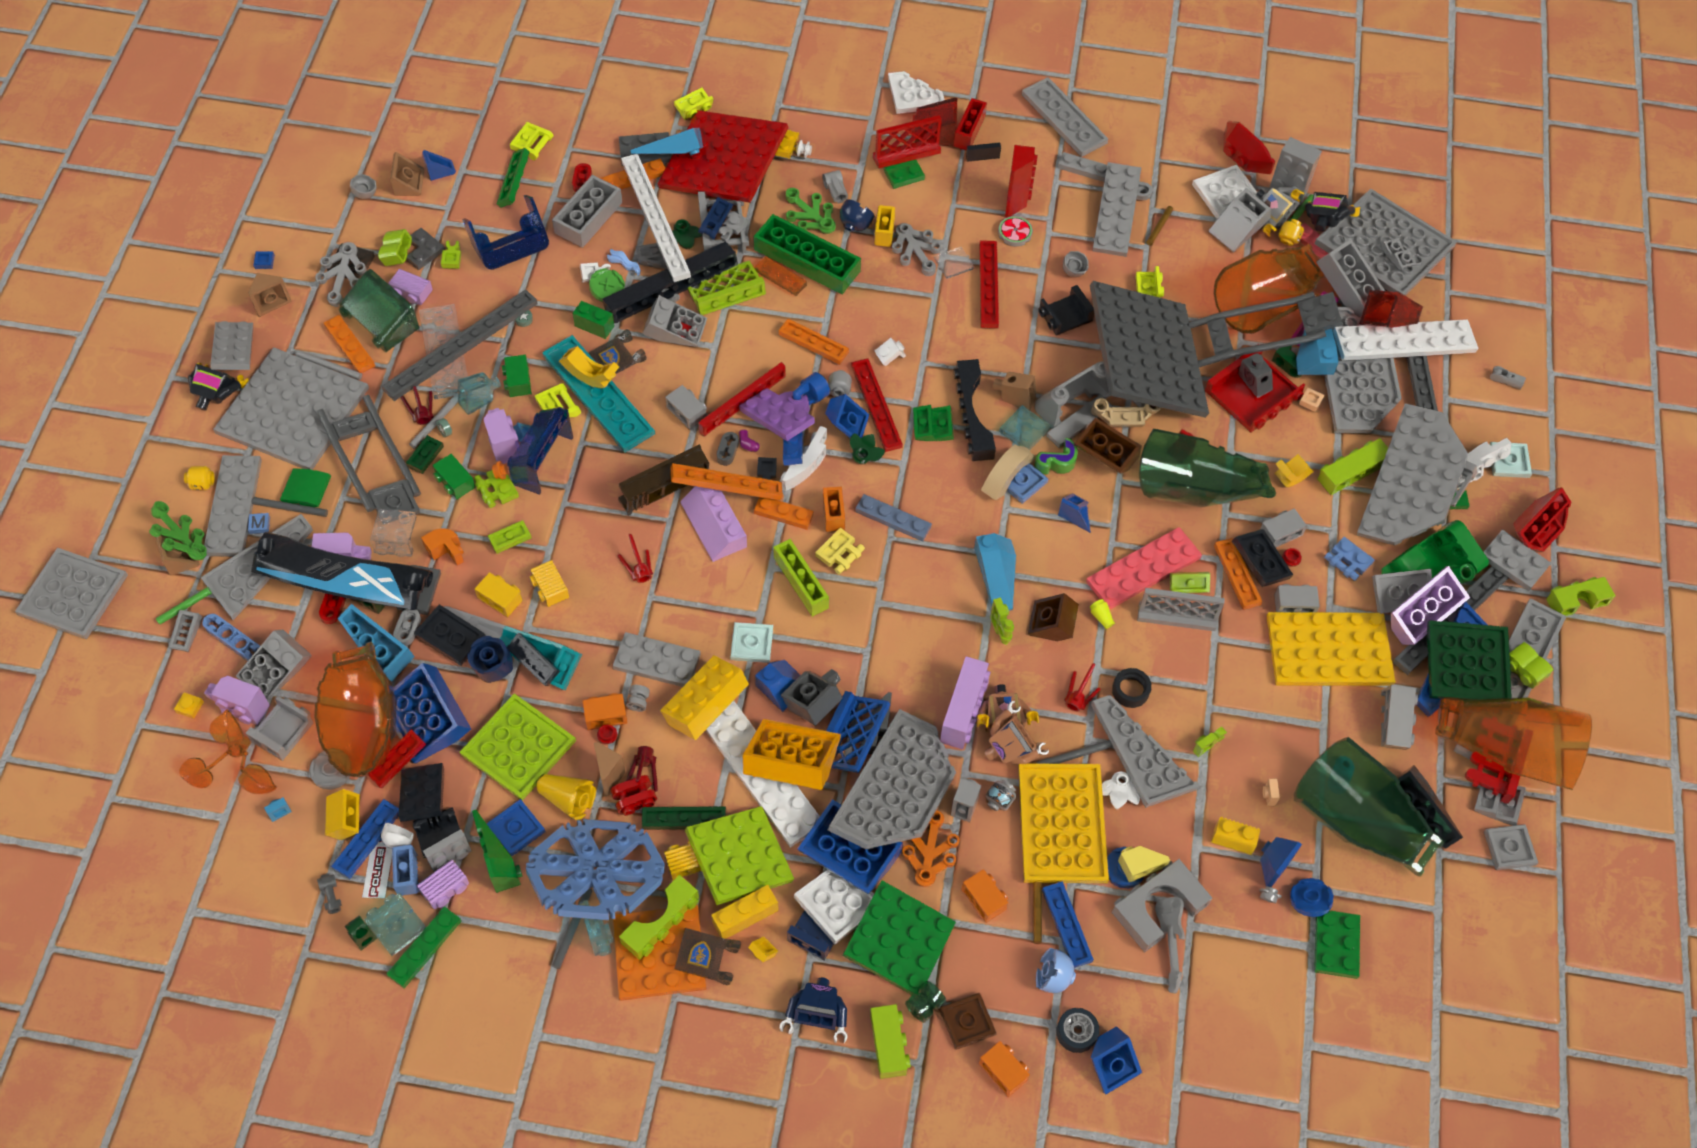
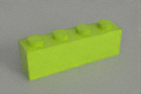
[1317,438,1388,495]
[774,539,829,617]

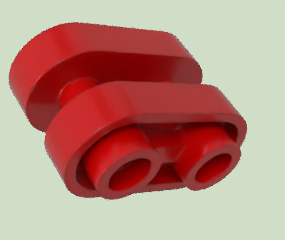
[610,775,657,816]

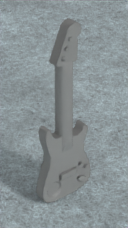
[1155,897,1185,994]

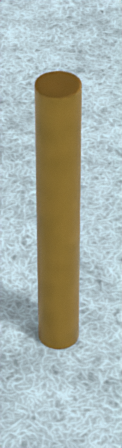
[1146,206,1173,246]
[1033,882,1042,944]

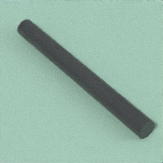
[252,497,328,517]
[1036,740,1113,764]
[552,889,593,969]

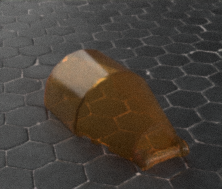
[1213,244,1325,334]
[1435,697,1592,790]

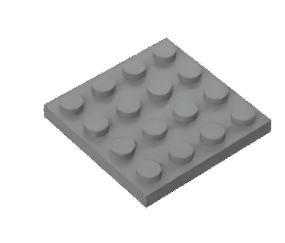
[15,548,128,640]

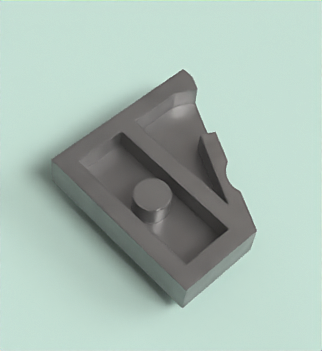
[635,243,667,269]

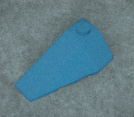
[630,128,703,156]
[1296,328,1338,375]
[974,533,1016,611]

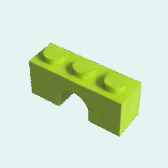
[1546,577,1616,616]

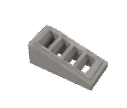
[168,610,203,652]

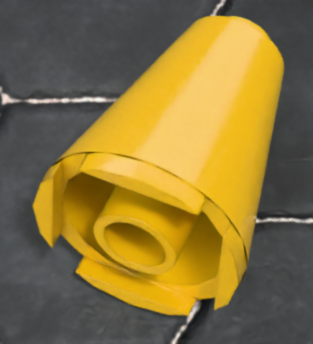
[536,774,596,820]

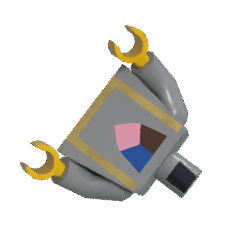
[1256,187,1304,237]

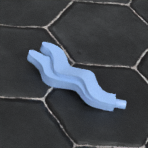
[607,249,640,276]

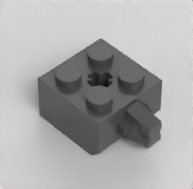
[781,669,843,726]

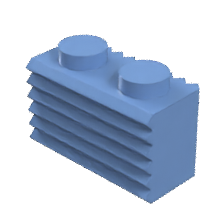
[392,845,419,896]

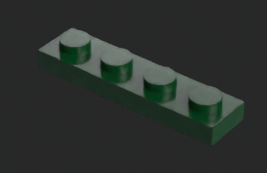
[642,806,726,830]

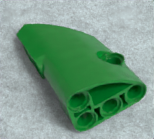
[1381,520,1489,584]

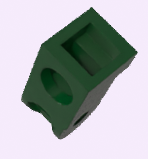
[1272,346,1302,378]
[344,915,377,951]

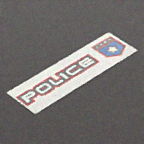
[362,839,392,898]

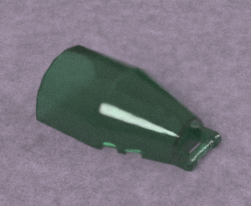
[1139,428,1276,508]
[1294,737,1444,877]

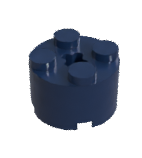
[467,636,513,683]

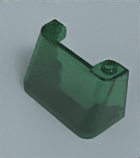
[338,269,419,352]

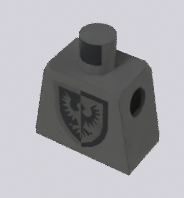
[1238,353,1273,398]

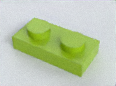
[488,520,532,554]
[1170,572,1210,593]

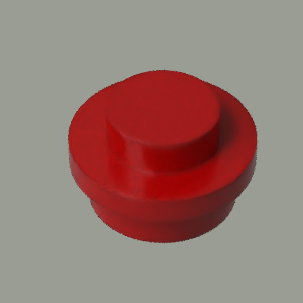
[1282,548,1302,567]
[597,724,618,744]

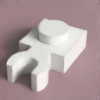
[580,263,611,283]

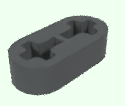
[717,432,739,466]

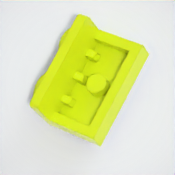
[674,88,714,120]
[1135,266,1164,298]

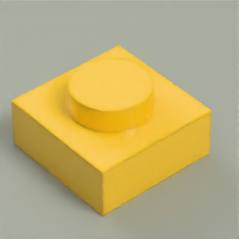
[174,692,204,719]
[748,936,778,962]

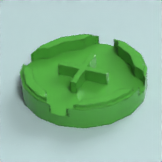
[589,268,625,302]

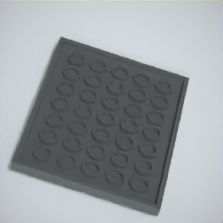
[1090,281,1209,418]

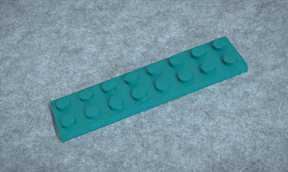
[542,335,655,453]

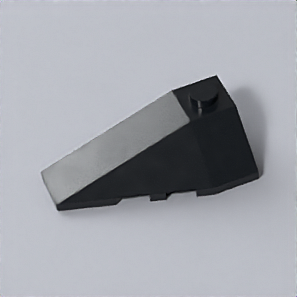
[1377,765,1463,849]

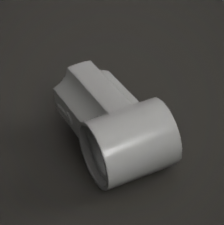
[822,170,848,204]

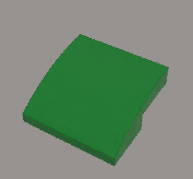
[913,405,954,441]
[280,468,331,507]

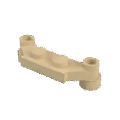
[1091,398,1161,427]

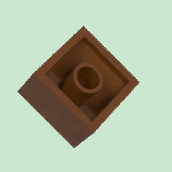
[1028,593,1079,641]

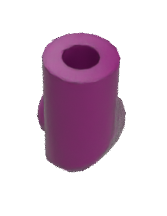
[739,430,760,452]

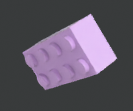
[940,656,991,750]

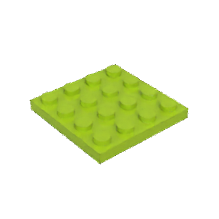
[460,693,576,801]
[685,806,794,905]

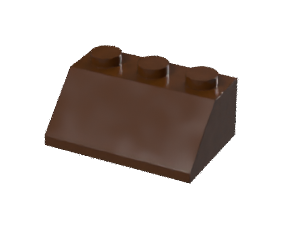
[1074,417,1142,474]

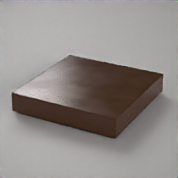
[939,993,996,1050]

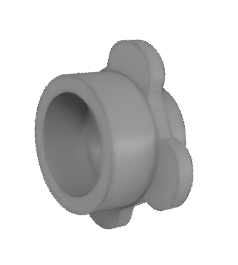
[1259,886,1281,904]

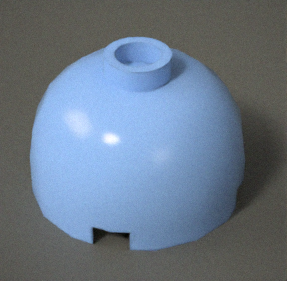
[1035,948,1076,993]

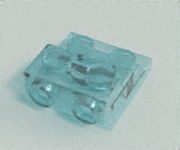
[364,893,426,956]
[579,900,614,956]

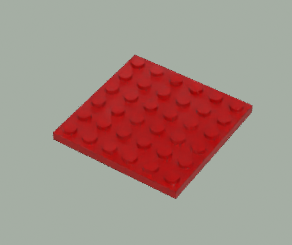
[657,110,789,203]

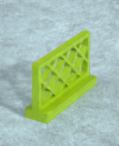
[688,260,766,315]

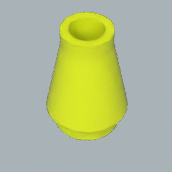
[1090,599,1115,629]

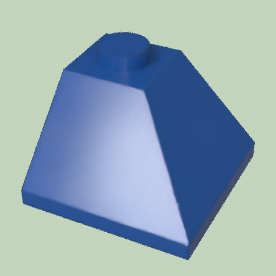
[825,394,870,438]
[755,660,801,712]
[1260,837,1302,888]
[1091,1026,1142,1095]

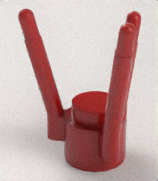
[618,534,653,583]
[1064,663,1101,712]

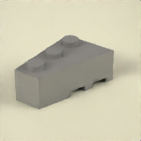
[1381,685,1418,750]

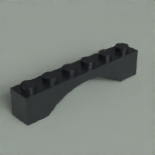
[953,359,996,461]

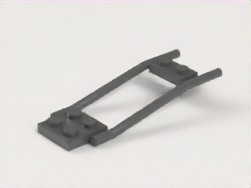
[1188,292,1343,367]
[317,395,421,526]

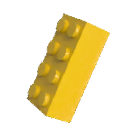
[660,655,749,740]

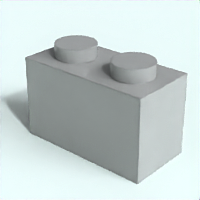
[665,385,707,430]
[1260,508,1307,547]
[1274,584,1320,612]
[951,778,981,823]

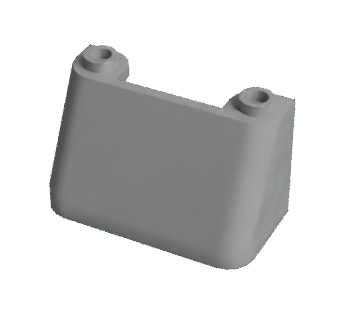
[1035,361,1110,429]

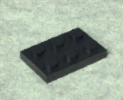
[1232,529,1293,587]
[414,604,486,666]
[398,763,444,822]

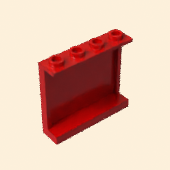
[1205,344,1305,433]

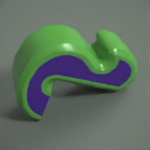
[1034,438,1078,475]

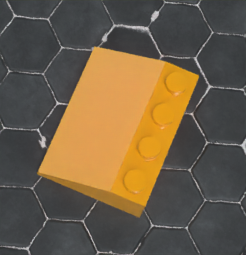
[743,719,841,790]

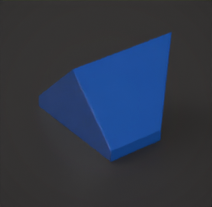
[422,150,456,181]
[1058,493,1091,533]

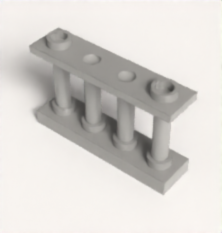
[698,192,749,253]

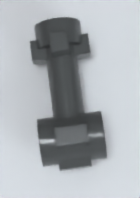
[317,874,342,914]

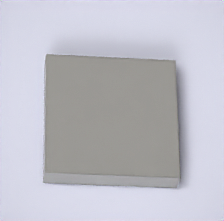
[1484,824,1538,870]

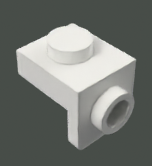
[875,338,906,366]

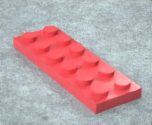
[1086,527,1202,610]

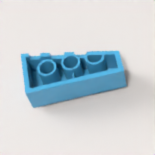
[338,604,415,686]

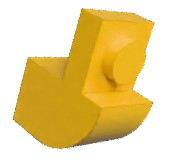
[1275,454,1314,487]

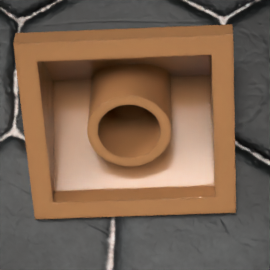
[390,152,424,196]
[248,273,292,317]
[156,534,200,575]
[594,742,626,796]

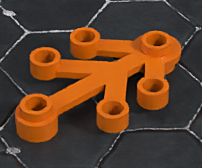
[902,810,960,887]

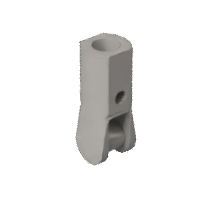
[1490,366,1526,390]

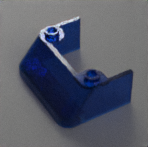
[462,195,549,270]
[507,407,573,495]

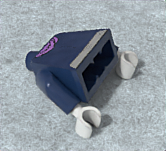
[780,977,847,1043]

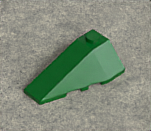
[472,810,523,893]

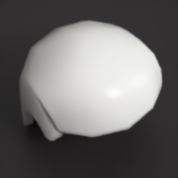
[381,823,414,849]

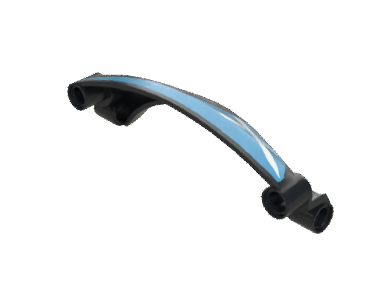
[251,532,433,610]

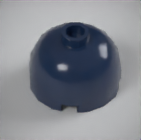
[840,199,875,232]

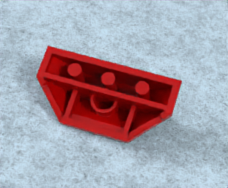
[1223,121,1276,174]
[1513,487,1572,552]

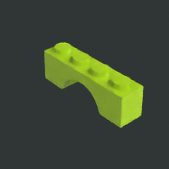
[619,875,699,960]

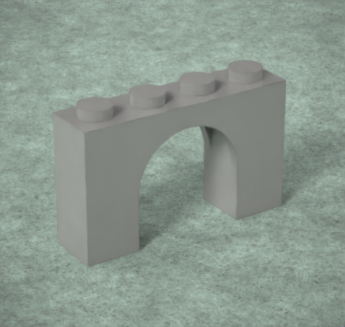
[1112,859,1212,953]

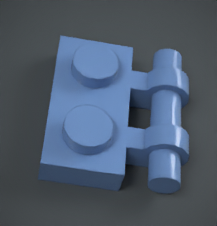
[1324,537,1375,581]

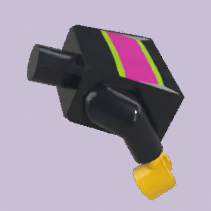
[1305,192,1360,232]
[188,362,249,411]

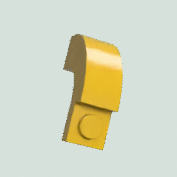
[559,346,619,388]

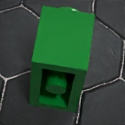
[572,300,615,339]
[502,354,532,397]
[432,453,476,499]

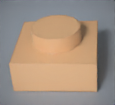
[1299,388,1324,412]
[1262,779,1280,806]

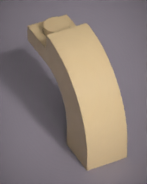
[981,444,1035,500]

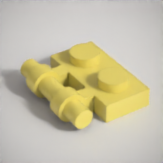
[815,528,865,575]

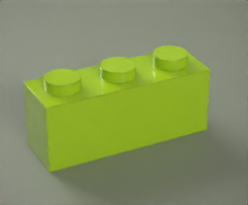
[870,1004,911,1079]

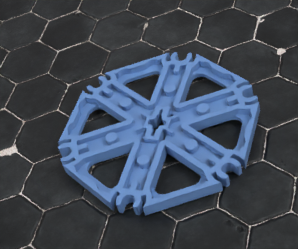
[526,819,665,920]

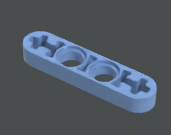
[202,614,260,661]

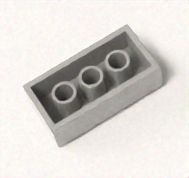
[1268,137,1322,210]
[552,175,622,248]
[1316,239,1390,318]

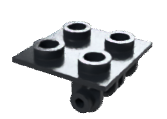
[412,807,460,858]

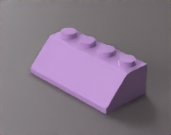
[681,486,747,562]
[1391,566,1470,645]

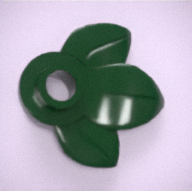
[672,219,702,249]
[850,433,885,465]

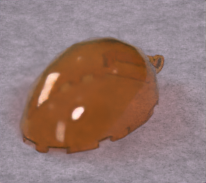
[314,642,397,778]

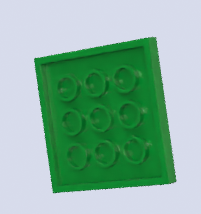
[842,880,956,998]

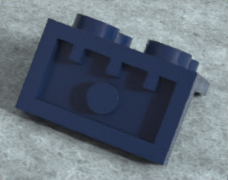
[787,910,834,961]

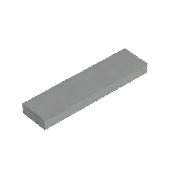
[1047,395,1113,448]

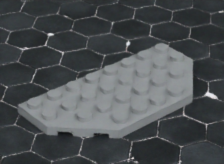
[1324,307,1402,433]
[1357,403,1468,546]
[828,709,956,849]

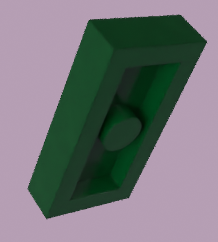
[406,435,444,474]

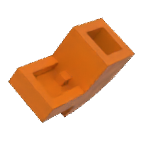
[421,528,464,566]

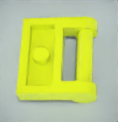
[510,122,554,160]
[535,384,581,426]

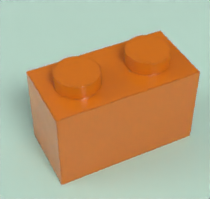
[823,486,845,532]
[582,693,628,730]
[961,869,1008,923]
[979,1041,1030,1098]

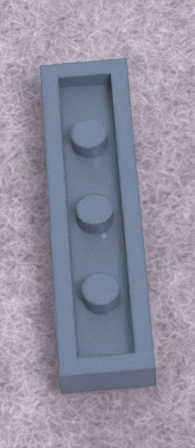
[855,494,932,542]

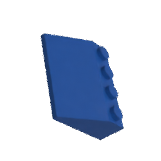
[379,663,471,764]
[797,799,903,895]

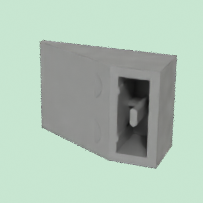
[1209,188,1271,253]
[642,295,707,347]
[236,629,312,701]

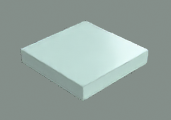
[1489,442,1532,478]
[730,622,773,663]

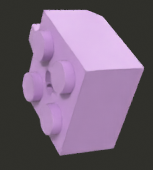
[483,408,521,464]
[312,533,372,560]
[204,676,270,725]

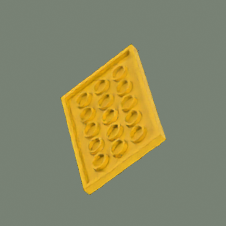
[1266,612,1396,686]
[1018,764,1109,884]

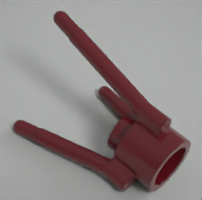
[400,386,434,425]
[626,746,658,792]

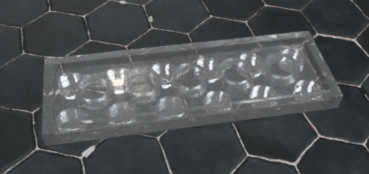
[419,304,471,400]

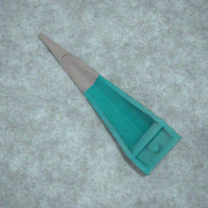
[444,606,583,690]

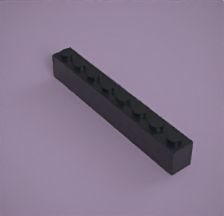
[602,241,738,324]

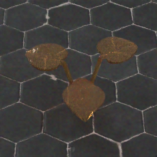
[179,709,277,794]

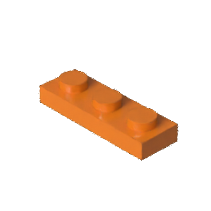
[754,497,814,530]

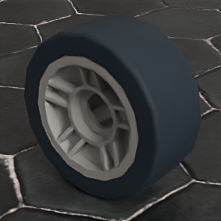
[1056,1008,1099,1053]

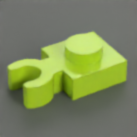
[441,241,461,269]
[1193,727,1227,757]

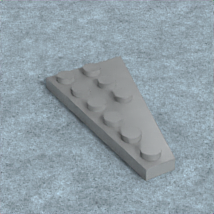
[200,514,313,621]
[1091,695,1200,808]

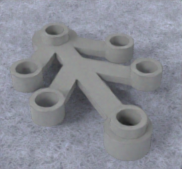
[892,223,941,276]
[315,242,367,307]

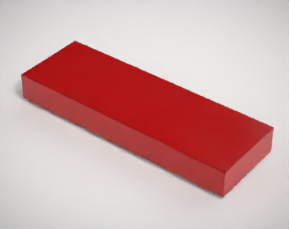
[367,729,426,788]

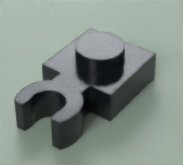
[757,457,777,480]

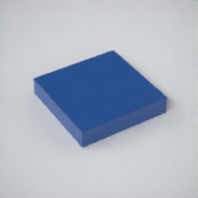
[487,799,546,857]

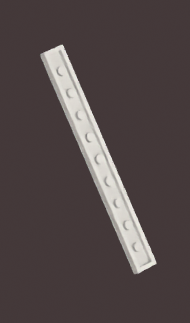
[621,154,691,282]

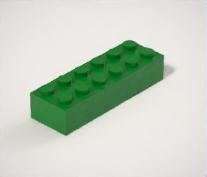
[754,214,861,295]

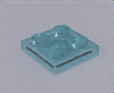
[999,405,1051,450]

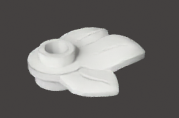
[1102,771,1140,809]

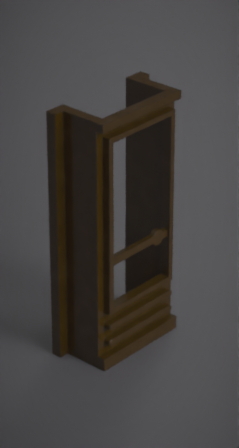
[618,444,709,516]

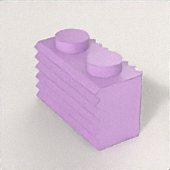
[389,269,433,306]
[417,859,469,910]

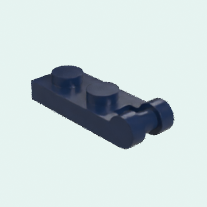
[698,197,733,240]

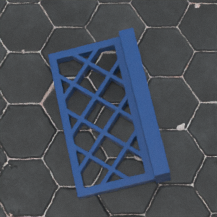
[826,691,891,773]

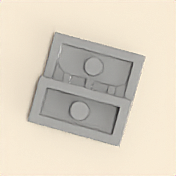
[1474,776,1526,826]

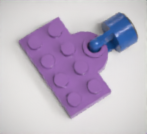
[739,372,830,441]

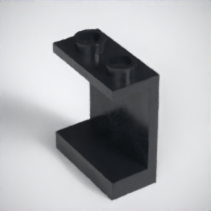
[1038,285,1095,336]

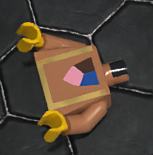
[976,684,1039,732]

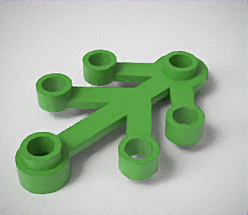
[786,188,836,234]
[149,501,207,560]

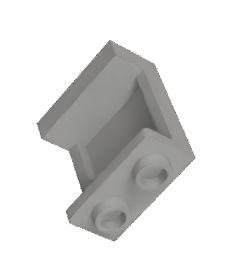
[245,696,314,761]

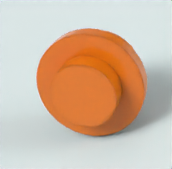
[492,461,508,480]

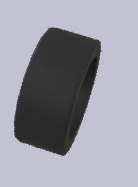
[1112,668,1152,708]

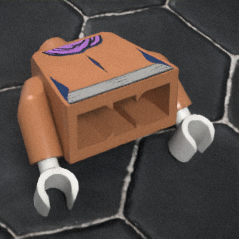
[985,701,1049,764]

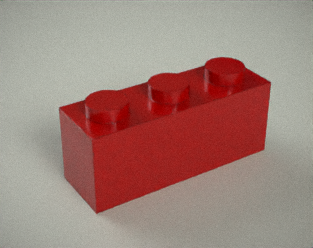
[954,98,987,151]

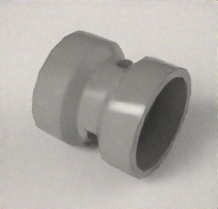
[626,685,650,712]

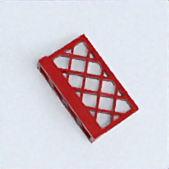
[872,115,942,168]

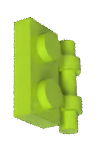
[474,470,519,508]
[990,597,1014,645]

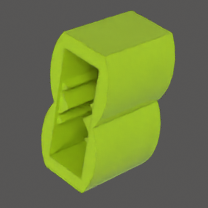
[378,229,412,266]
[1509,642,1554,689]

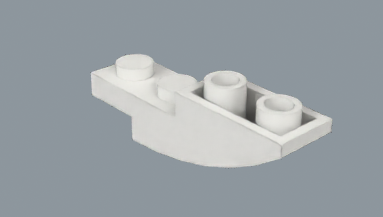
[780,426,827,491]
[1457,438,1511,489]

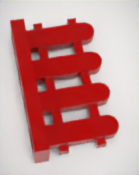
[1465,716,1534,804]

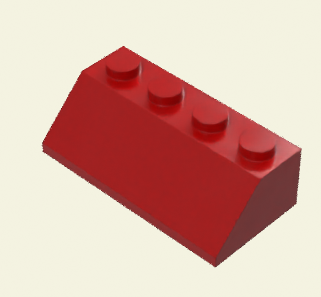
[1005,145,1038,218]

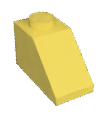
[1118,846,1170,883]

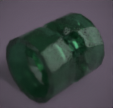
[905,981,946,1023]

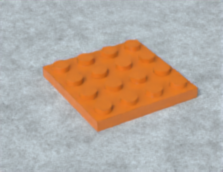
[613,905,707,1001]

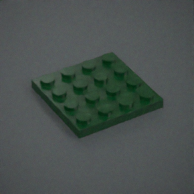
[1427,620,1512,705]

